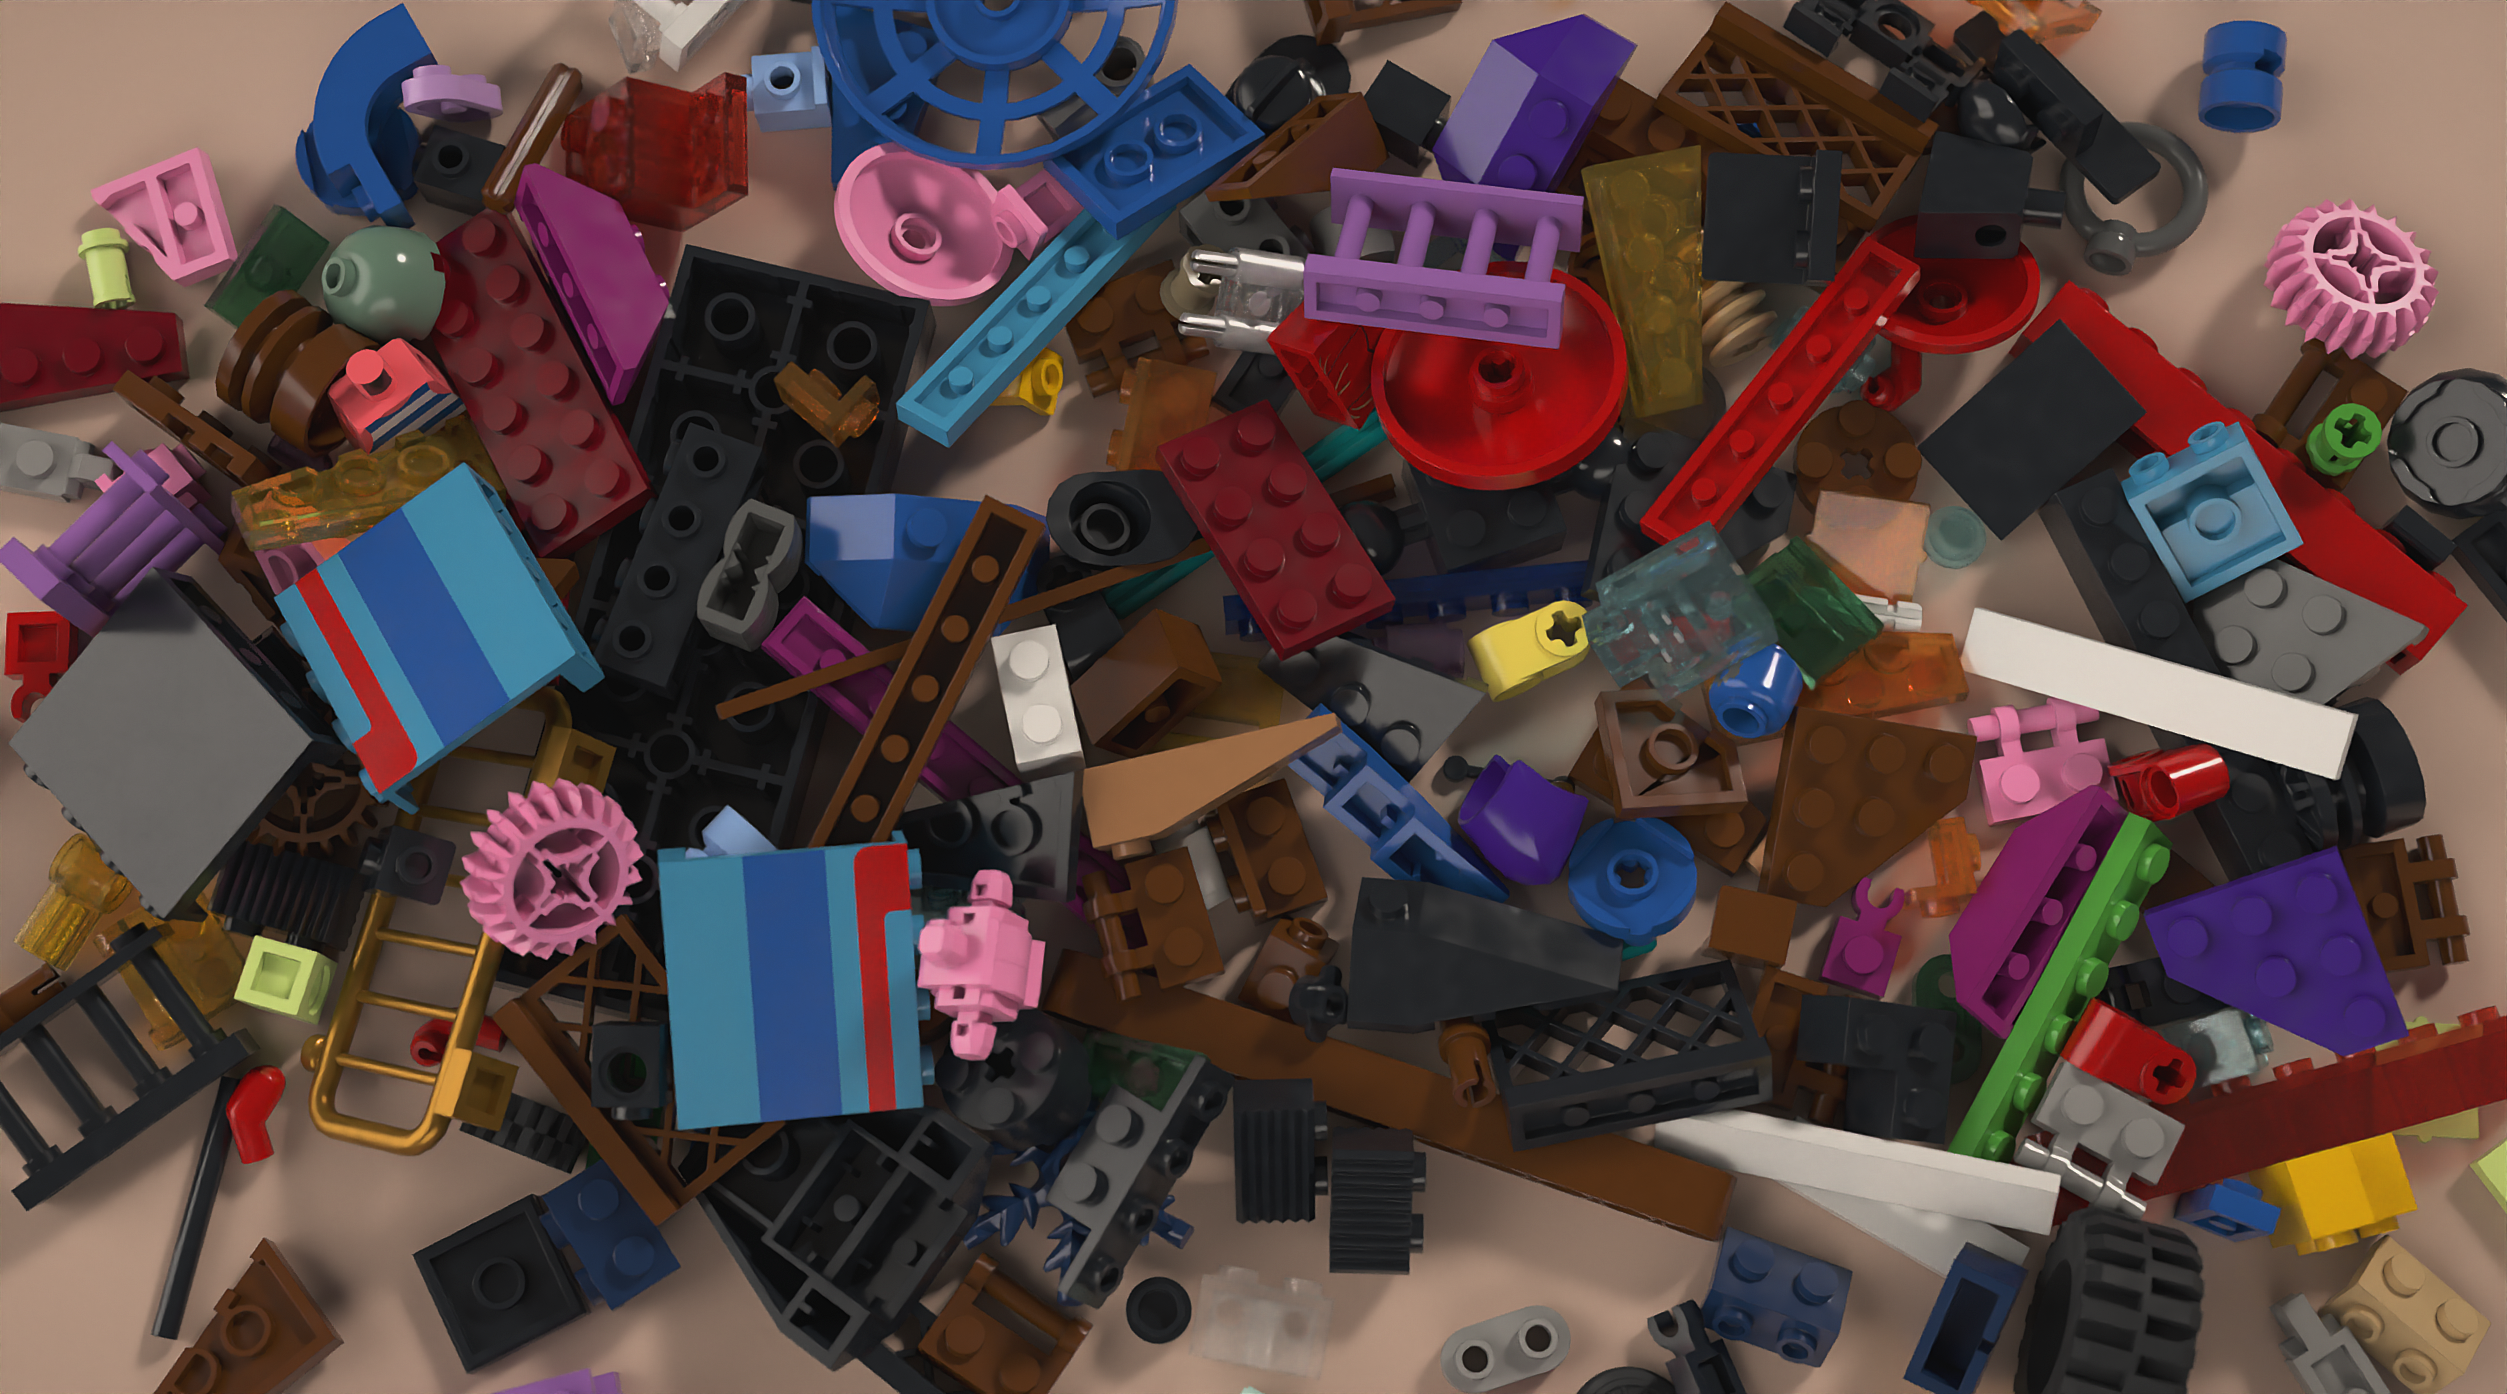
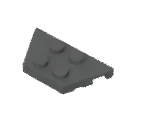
[2193,558,2429,707]

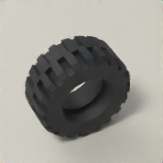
[2013,1207,2204,1394]

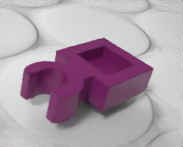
[1818,877,1905,1000]

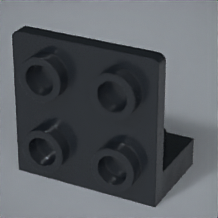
[1701,150,1843,287]

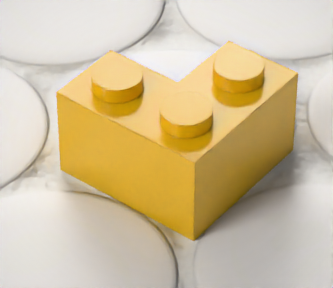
[2248,1132,2418,1256]

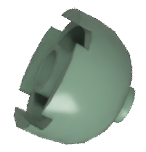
[322,225,445,347]

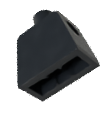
[1914,131,2067,259]

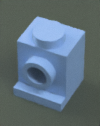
[740,46,832,132]

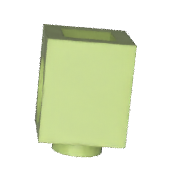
[234,935,338,1025]

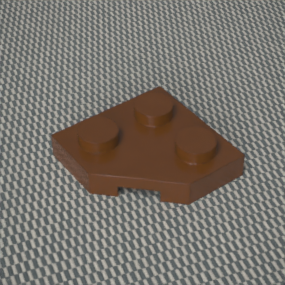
[1594,689,1748,819]

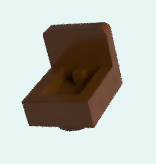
[1238,915,1340,1025]

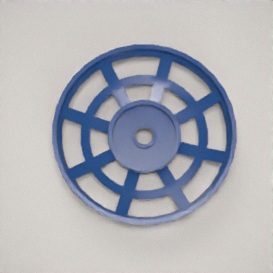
[812,0,1179,171]

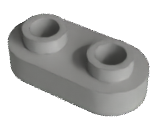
[1440,1305,1571,1394]

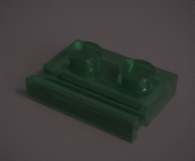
[1726,535,1884,690]

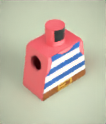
[327,338,471,485]

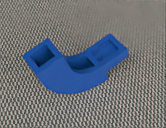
[313,3,439,229]

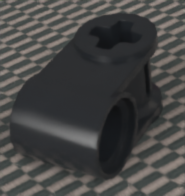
[1036,555,1125,682]

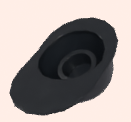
[1225,34,1351,140]
[1046,469,1198,572]

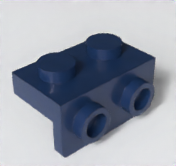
[539,1159,681,1312]
[1699,1226,1853,1368]

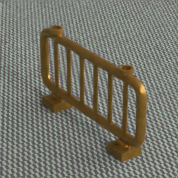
[301,686,616,1156]

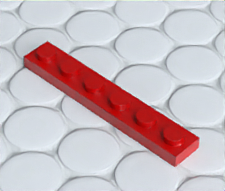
[1639,237,1921,565]

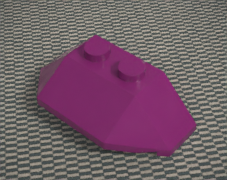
[514,163,670,406]
[1949,785,2128,1039]

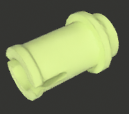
[77,228,136,310]

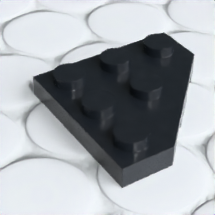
[1580,416,1798,616]

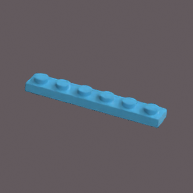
[896,205,1177,448]

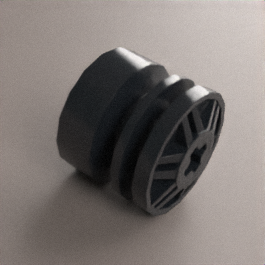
[2265,697,2426,853]

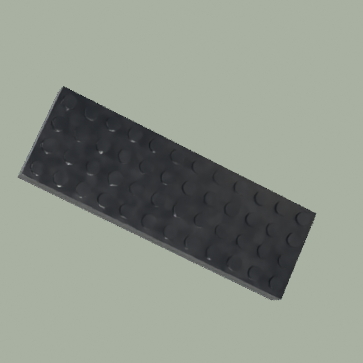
[493,244,937,1021]

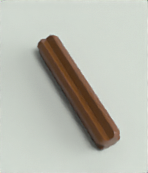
[481,63,583,215]

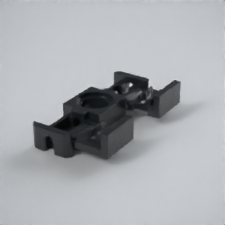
[1783,0,1986,123]

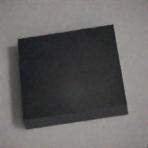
[412,1194,591,1374]

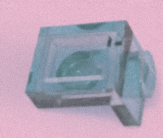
[2162,1007,2274,1090]

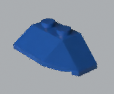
[805,494,1050,638]

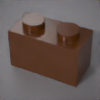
[1070,608,1223,759]

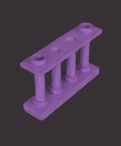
[1303,168,1584,349]
[0,441,228,638]

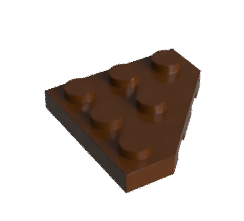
[1757,706,1978,907]

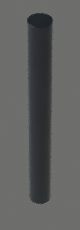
[151,1076,241,1340]

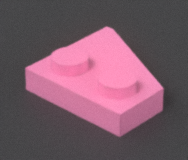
[90,147,241,287]

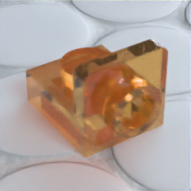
[774,361,880,448]

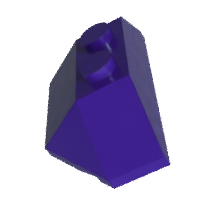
[1432,14,1638,261]

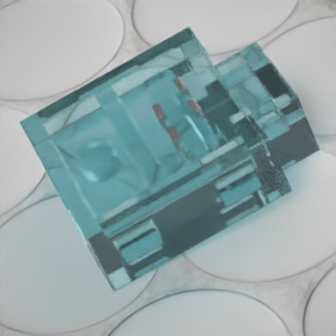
[1582,520,1779,702]

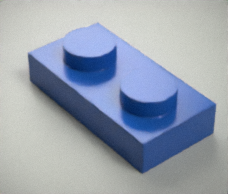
[2173,1178,2281,1242]

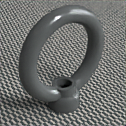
[2059,122,2208,276]

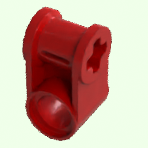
[2107,743,2230,823]
[2060,997,2196,1105]

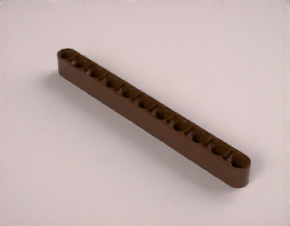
[1041,948,1738,1242]

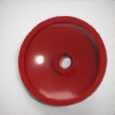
[1868,214,2041,355]

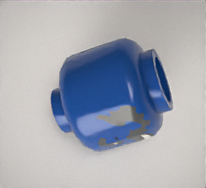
[1709,642,1803,738]

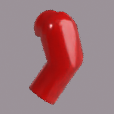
[1859,342,1922,413]

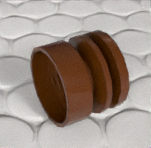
[215,290,382,458]

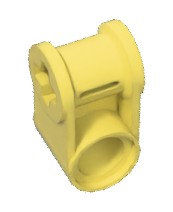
[1466,600,1594,702]

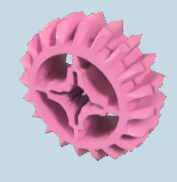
[2264,198,2439,360]
[460,778,644,960]

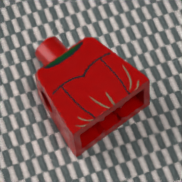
[1266,301,1385,430]

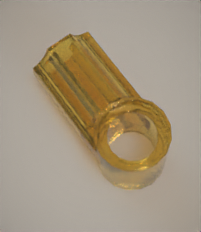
[13,833,134,972]

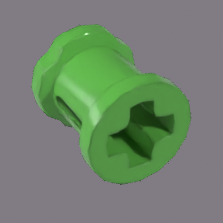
[2305,403,2382,476]

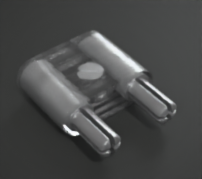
[1178,247,1306,355]

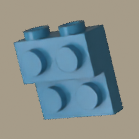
[2120,421,2304,603]

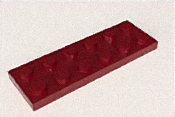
[429,208,658,559]

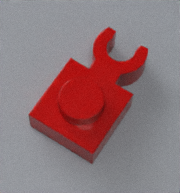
[4,611,79,723]

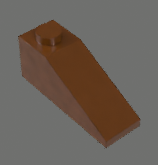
[1204,92,1390,202]

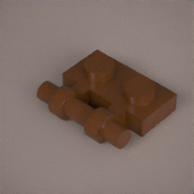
[1064,259,1210,398]
[2338,834,2471,973]
[1081,846,1225,1004]
[1741,965,1861,1126]

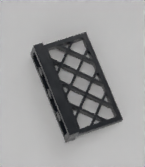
[1479,960,1773,1152]

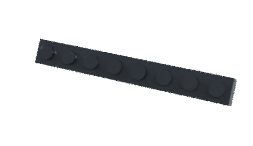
[2038,468,2314,882]

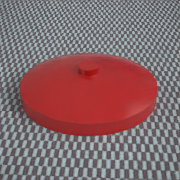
[1371,261,1629,490]

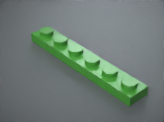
[1947,812,2173,1164]

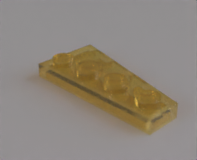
[1581,145,1703,419]
[231,414,506,552]

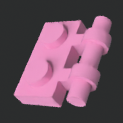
[1967,697,2119,827]

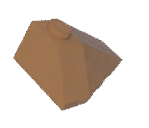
[1082,713,1343,860]

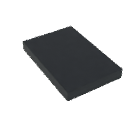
[1917,319,2147,541]

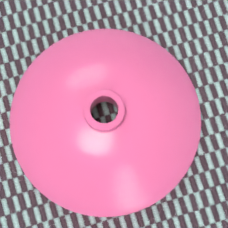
[834,142,1014,306]

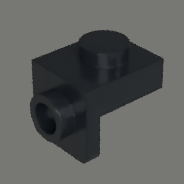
[357,825,456,906]

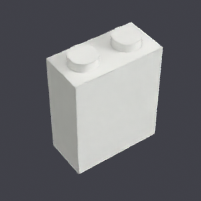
[991,624,1087,783]

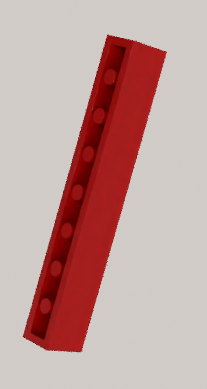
[2008,280,2468,675]

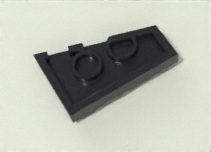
[1257,631,1489,783]

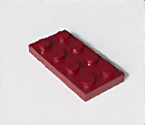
[1155,399,1396,662]

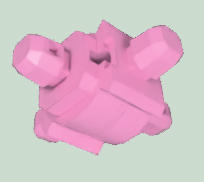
[917,870,1045,1060]

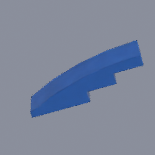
[1287,703,1510,903]

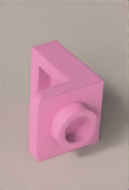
[990,169,1084,261]

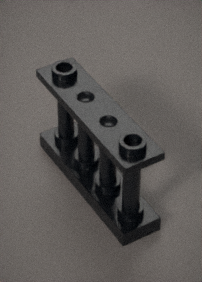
[0,921,261,1212]

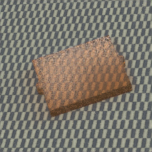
[1801,487,1931,604]

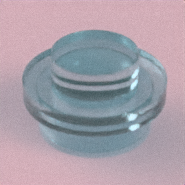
[1921,506,1986,569]

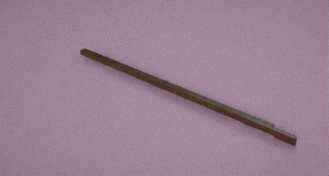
[714,473,1397,721]

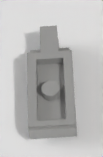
[0,423,124,503]
[2269,1292,2391,1394]

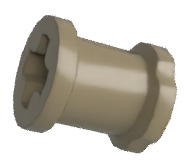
[1160,243,1234,319]

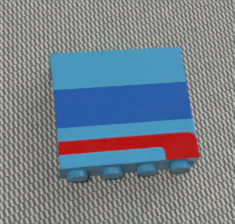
[274,462,605,815]
[658,830,934,1130]

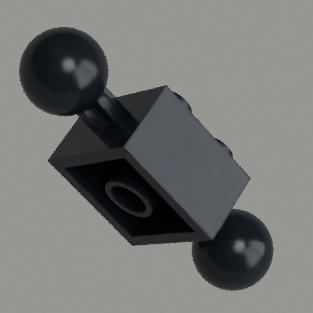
[1338,423,1632,589]

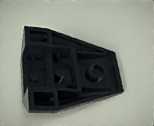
[677,1104,995,1372]

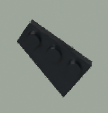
[889,769,1084,903]

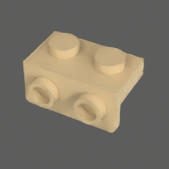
[2322,1234,2491,1394]

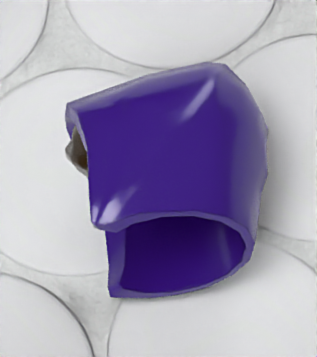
[1457,754,1589,886]

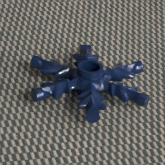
[963,1045,1194,1307]

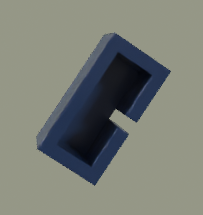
[1903,1241,2029,1394]

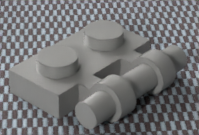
[2013,1061,2185,1219]

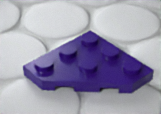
[2144,846,2409,1056]

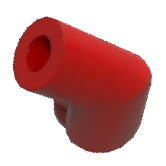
[410,1007,508,1067]
[226,1065,286,1164]

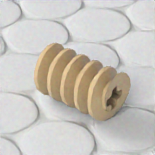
[1660,229,1777,368]

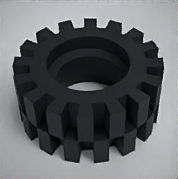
[459,1092,586,1174]

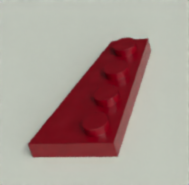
[0,303,190,412]

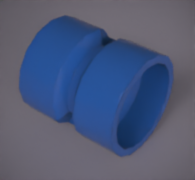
[2198,20,2287,133]

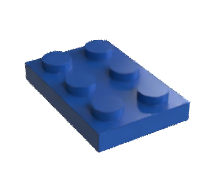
[1043,64,1265,240]

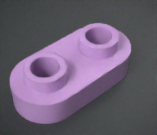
[401,65,503,123]

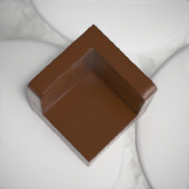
[1701,885,1798,970]

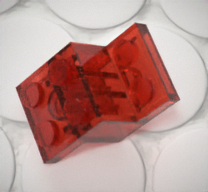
[560,72,748,233]

